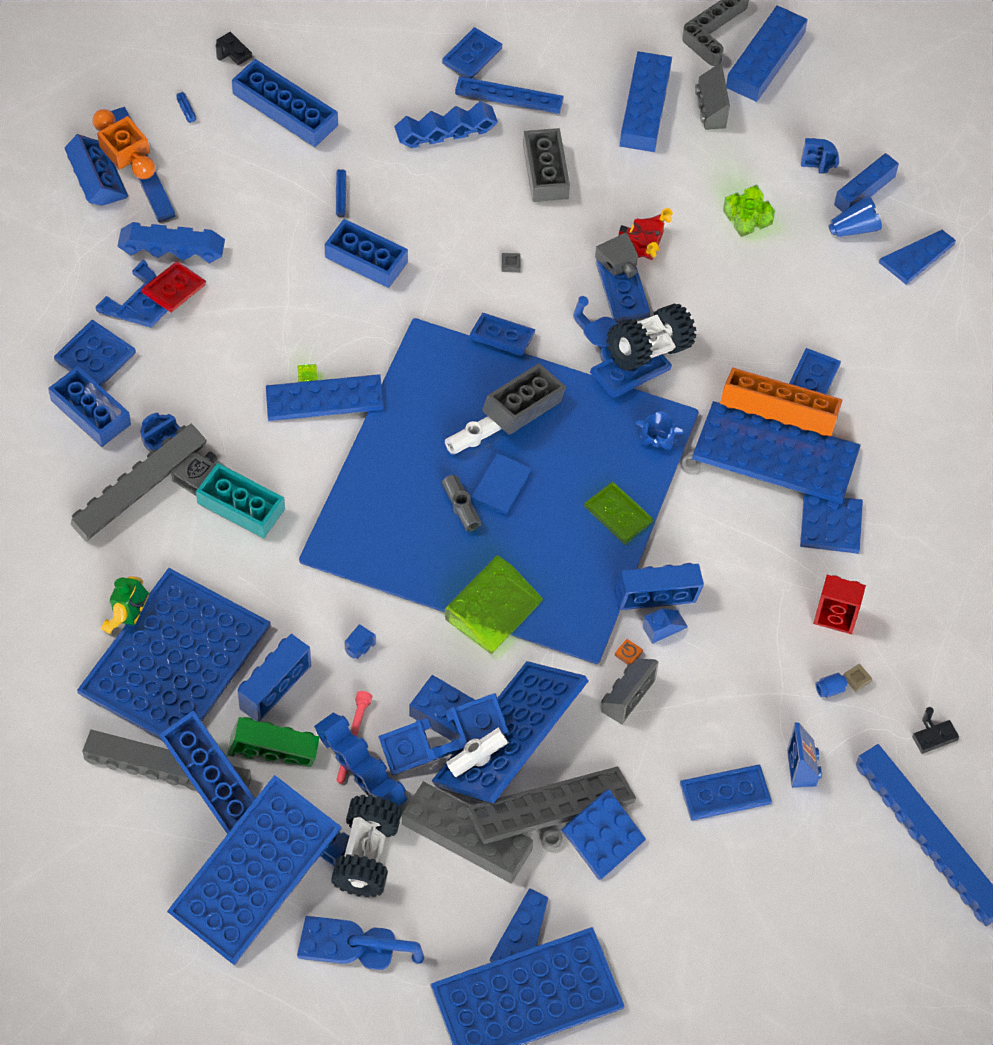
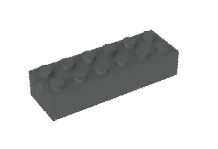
[402,781,533,884]

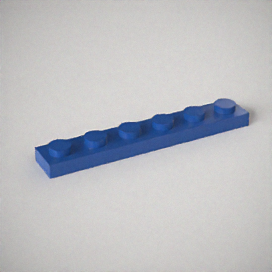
[455,76,564,114]

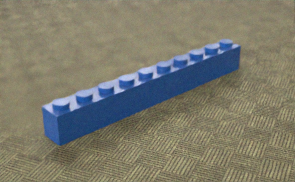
[856,744,993,926]

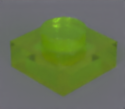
[297,364,317,382]

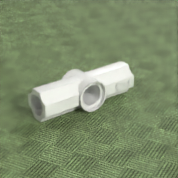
[445,417,501,454]
[446,728,509,778]

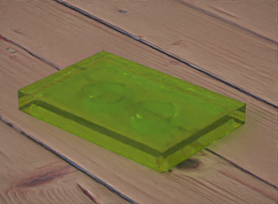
[584,481,653,545]

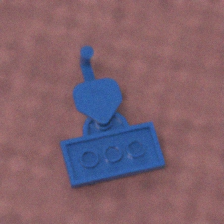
[573,296,672,399]

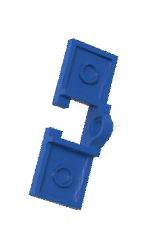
[378,693,510,776]

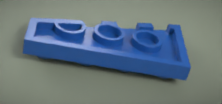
[879,230,956,285]

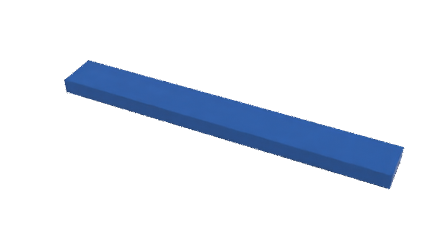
[111,107,176,222]

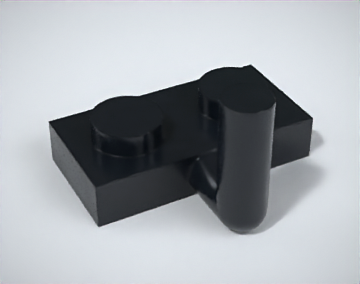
[215,32,252,65]
[912,707,959,754]

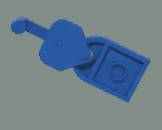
[297,916,424,970]

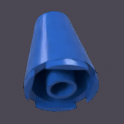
[828,196,882,237]

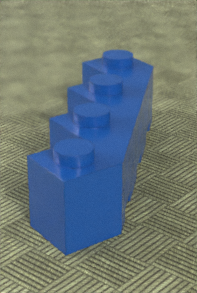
[394,101,498,148]
[117,222,225,263]
[314,712,408,806]

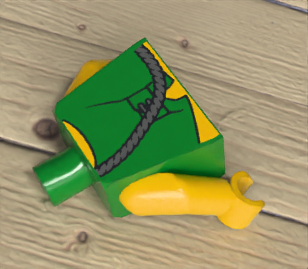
[100,576,150,634]

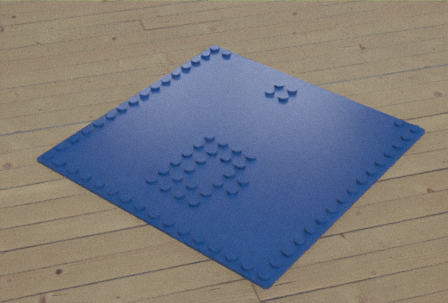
[299,318,699,664]

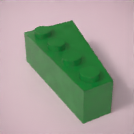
[227,717,320,767]

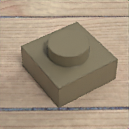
[844,663,872,692]

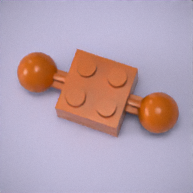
[92,109,155,179]

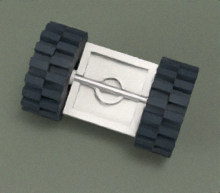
[606,303,697,371]
[331,795,402,897]

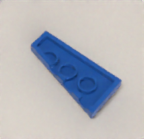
[490,888,548,962]

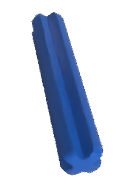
[336,169,346,217]

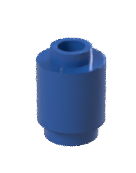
[815,673,848,698]

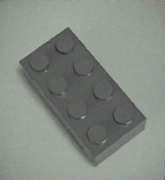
[523,128,570,202]
[482,363,566,435]

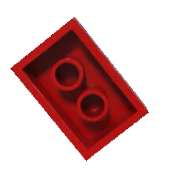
[813,575,866,635]

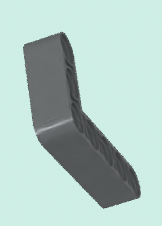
[682,0,749,66]

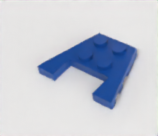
[95,260,168,328]

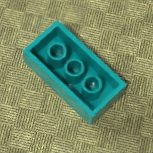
[196,463,285,539]

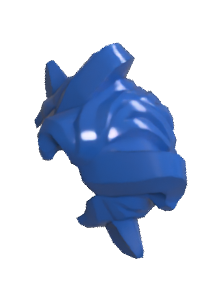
[635,410,683,450]

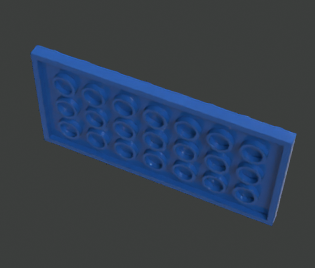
[692,401,861,504]
[432,661,589,804]
[167,775,342,965]
[430,927,625,1045]

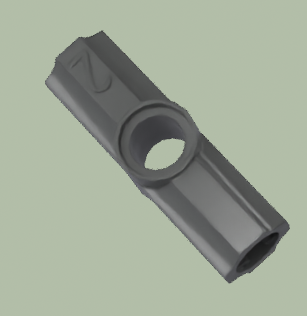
[442,474,481,532]

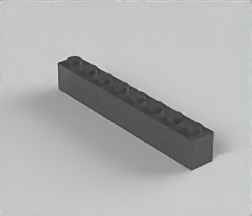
[70,423,207,542]
[82,729,251,791]

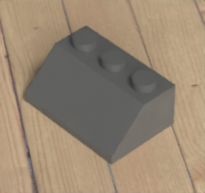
[695,64,730,130]
[601,658,659,725]

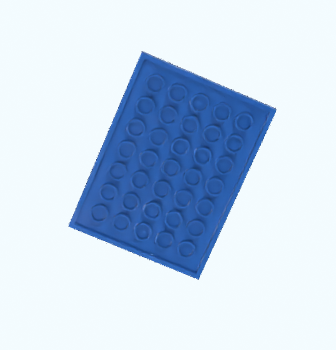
[77,568,271,740]

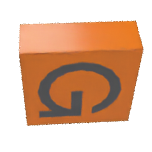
[615,639,643,665]

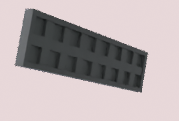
[467,766,636,844]

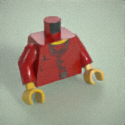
[618,208,673,261]

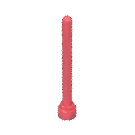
[336,691,373,784]

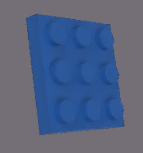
[54,320,136,387]
[800,493,863,554]
[561,790,646,880]

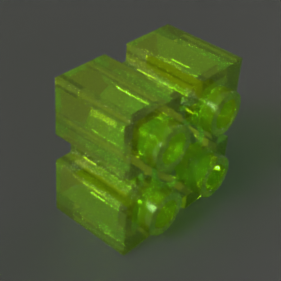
[723,185,775,237]

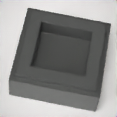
[501,253,520,272]

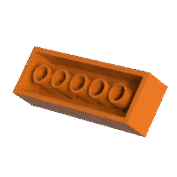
[720,367,843,436]

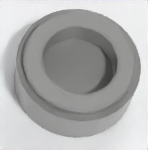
[681,455,701,475]
[541,829,563,852]

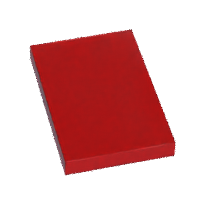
[142,261,206,313]

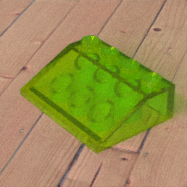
[445,555,543,655]

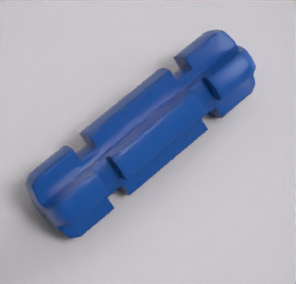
[176,92,196,123]

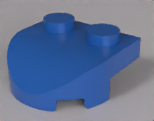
[801,138,839,173]
[140,412,181,452]

